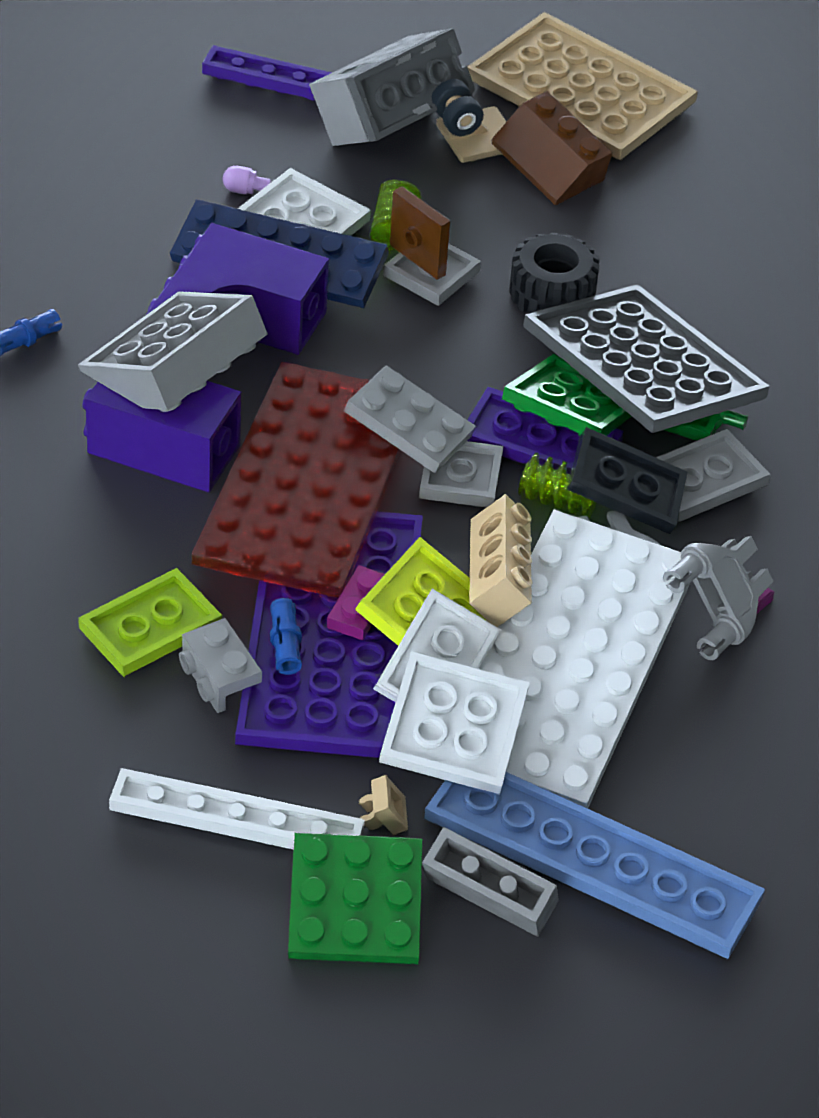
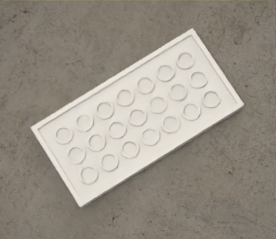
[479,510,690,809]

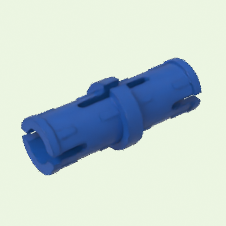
[0,309,62,356]
[270,598,302,675]

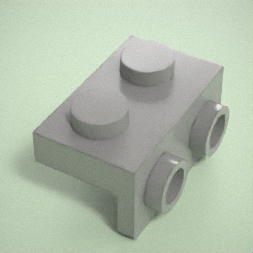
[179,618,262,713]

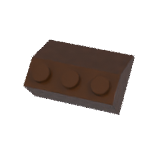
[491,91,613,205]

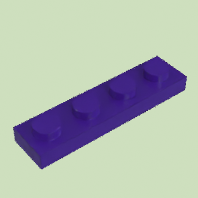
[202,45,332,101]

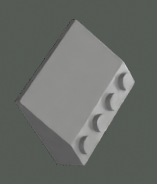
[78,292,267,412]

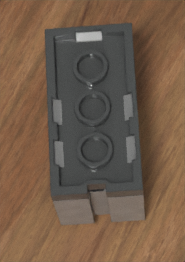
[309,28,476,146]

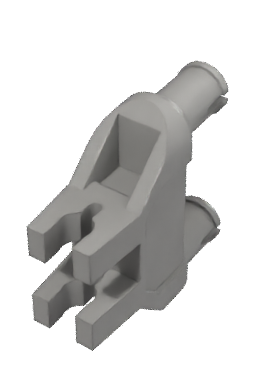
[663,536,774,660]

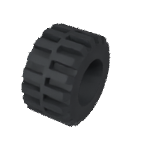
[509,233,600,313]

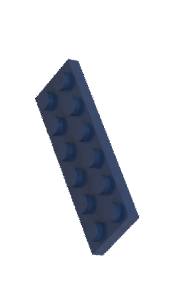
[170,199,389,308]

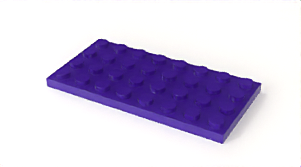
[235,502,423,758]

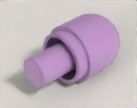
[223,166,271,195]

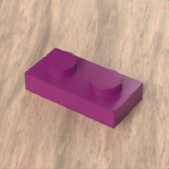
[327,565,385,640]

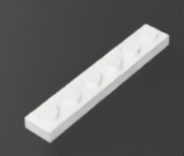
[109,768,365,849]

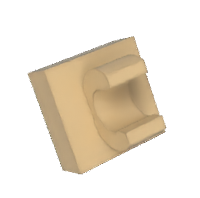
[359,775,408,835]

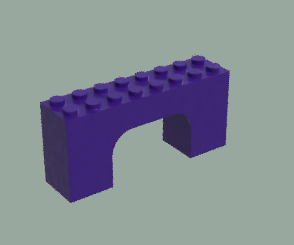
[82,223,329,493]

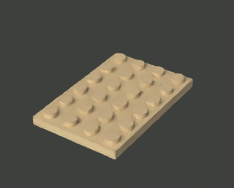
[468,12,698,160]

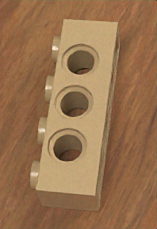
[469,494,533,627]

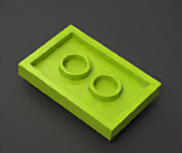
[78,568,222,677]

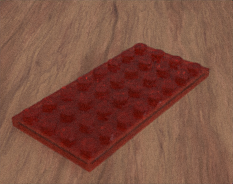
[192,362,401,598]

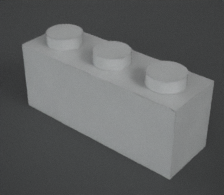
[422,827,559,937]

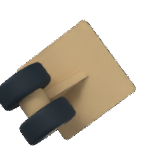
[432,79,506,162]

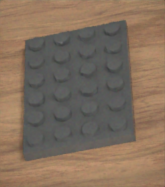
[523,284,769,433]

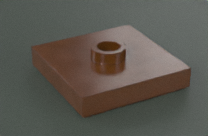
[390,186,450,280]

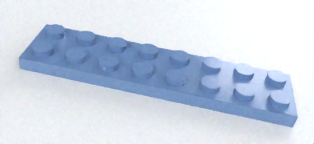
[424,772,765,959]

